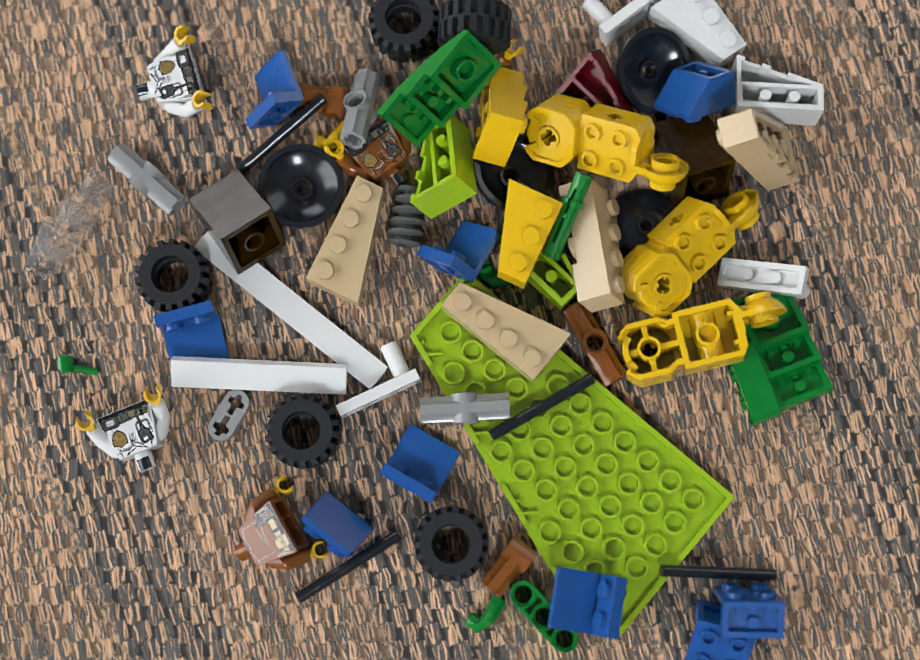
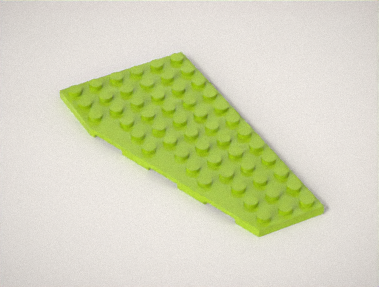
[410,278,735,634]

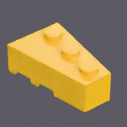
[472,67,528,167]
[497,179,563,289]

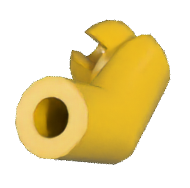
[313,121,344,151]

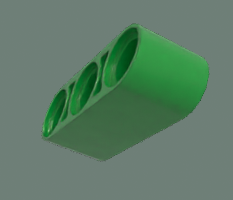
[726,338,781,426]
[509,580,579,653]

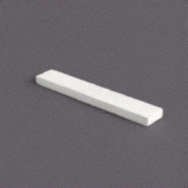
[171,356,347,395]

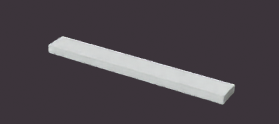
[195,231,389,390]

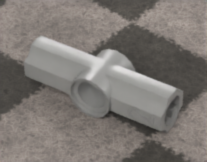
[340,68,380,149]
[107,142,187,216]
[420,392,510,424]

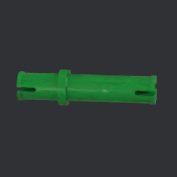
[542,171,594,261]

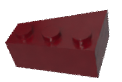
[554,49,635,113]

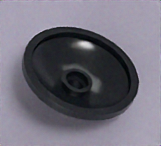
[617,27,691,114]
[473,134,555,212]
[258,144,344,229]
[615,188,674,258]

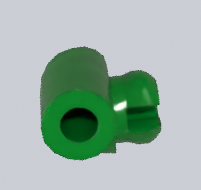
[477,261,514,289]
[465,596,506,633]

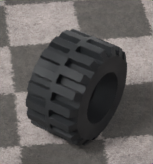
[368,0,439,63]
[438,0,512,56]
[134,239,213,312]
[264,394,342,469]
[414,506,489,582]

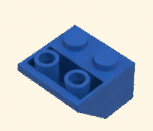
[654,61,736,123]
[300,491,375,558]

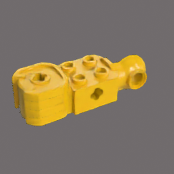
[524,94,690,191]
[621,189,760,318]
[617,291,787,388]

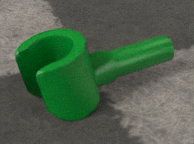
[57,356,99,376]

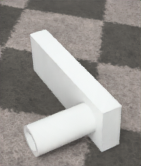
[582,0,661,47]
[717,257,810,299]
[335,341,421,418]

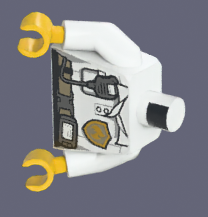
[136,26,212,118]
[75,384,171,473]

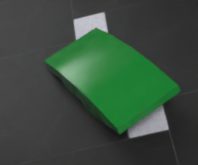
[377,29,502,147]
[733,292,834,412]

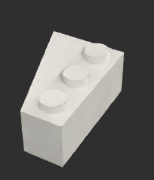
[647,0,747,68]
[730,54,824,126]

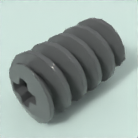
[385,185,427,248]

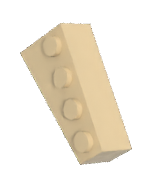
[716,108,800,190]
[306,176,385,308]
[558,180,625,313]
[442,282,571,383]

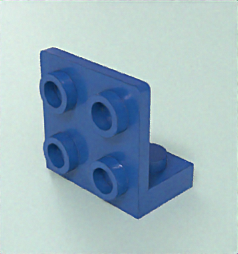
[245,50,304,129]
[416,220,501,283]
[153,300,230,362]
[379,425,460,504]
[548,567,627,640]
[713,582,785,639]
[684,599,756,660]

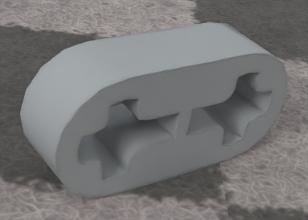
[208,390,251,442]

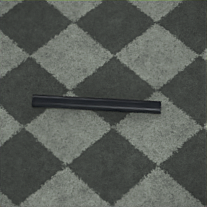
[235,94,328,175]
[488,373,595,441]
[295,530,402,603]
[659,564,777,581]

